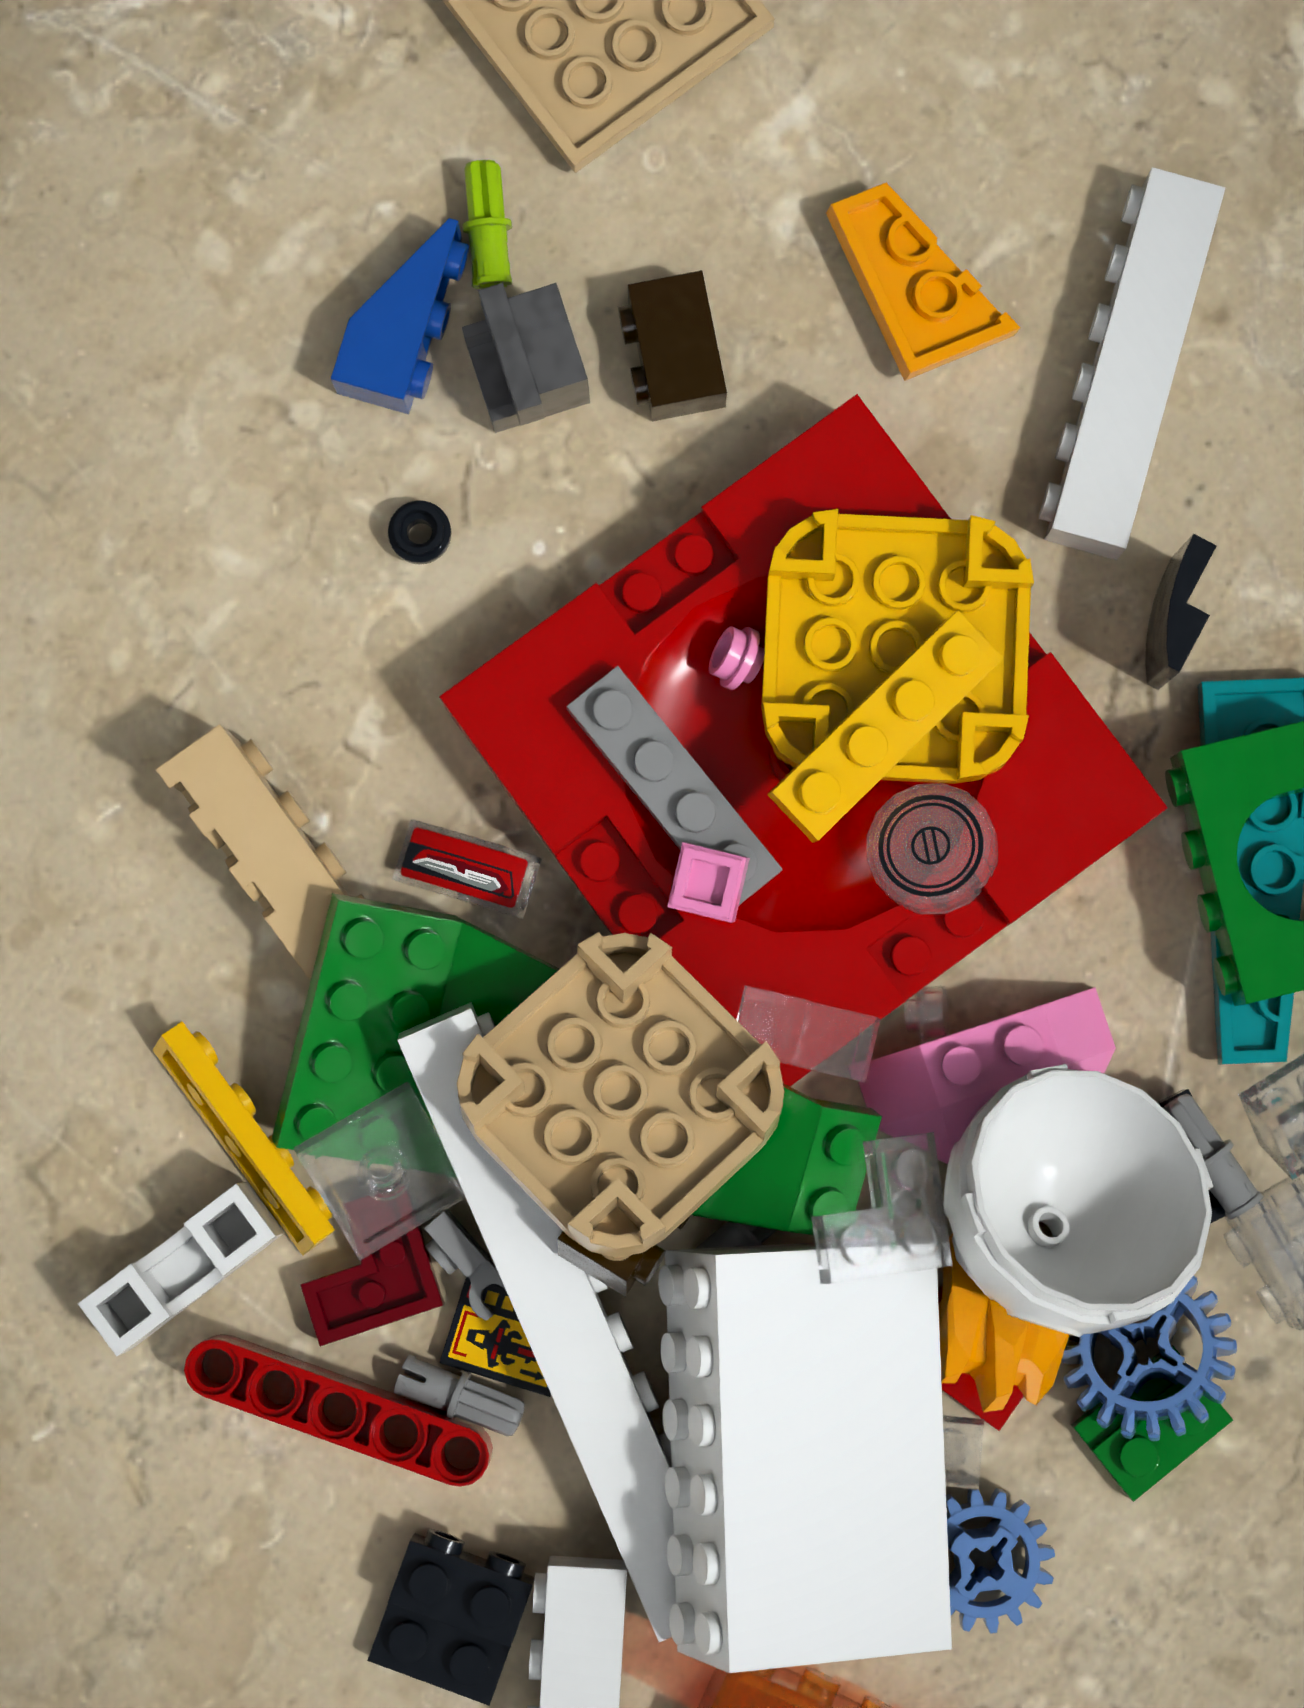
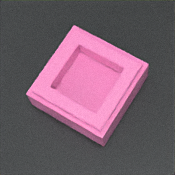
[667,842,750,923]

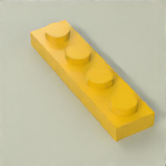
[767,610,1004,843]
[153,1021,335,1256]

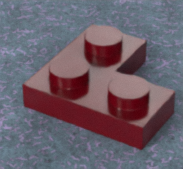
[300,1182,445,1346]

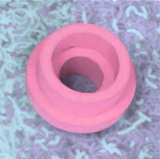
[709,626,764,690]

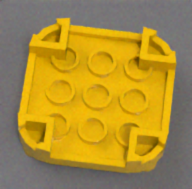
[761,509,1034,784]

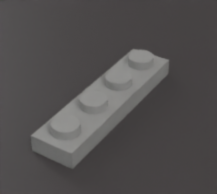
[567,666,783,905]

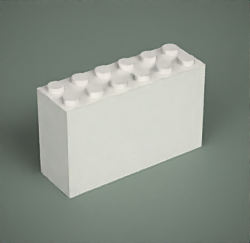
[658,1240,952,1673]

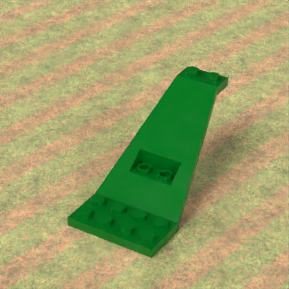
[271,893,882,1240]

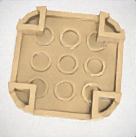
[457,932,785,1261]

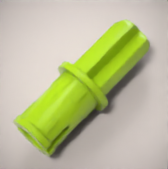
[462,160,512,289]

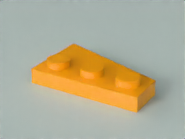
[826,182,1021,381]

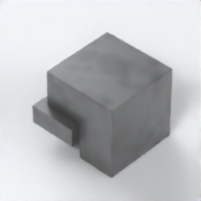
[462,283,590,433]

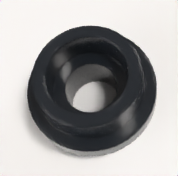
[388,501,452,564]

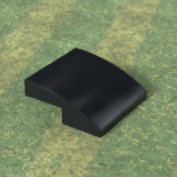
[1145,534,1217,690]

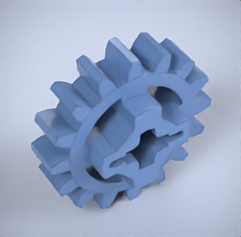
[946,1486,1055,1634]

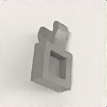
[424,1209,507,1320]

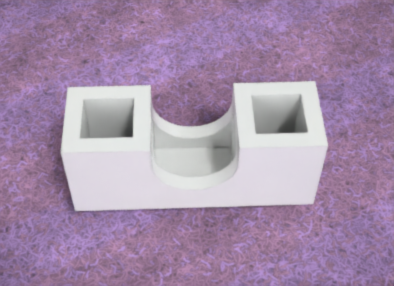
[78,1182,285,1356]

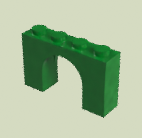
[1165,721,1304,1006]

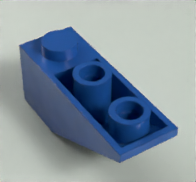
[331,218,469,415]

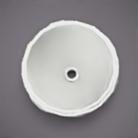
[944,1064,1213,1337]

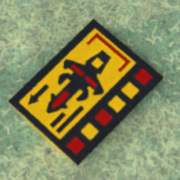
[440,1277,551,1397]

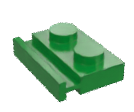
[1071,1345,1233,1502]

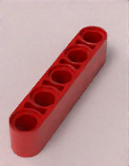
[184,1334,493,1487]

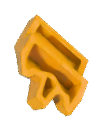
[939,1233,1069,1412]

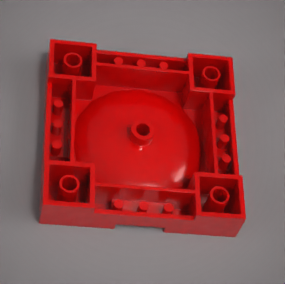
[439,394,1168,1086]

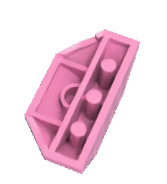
[853,987,1116,1164]

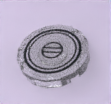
[867,783,998,914]

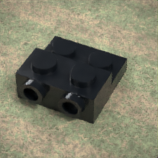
[367,1529,535,1706]

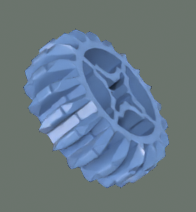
[1061,1276,1237,1441]

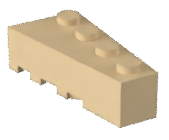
[155,724,365,981]

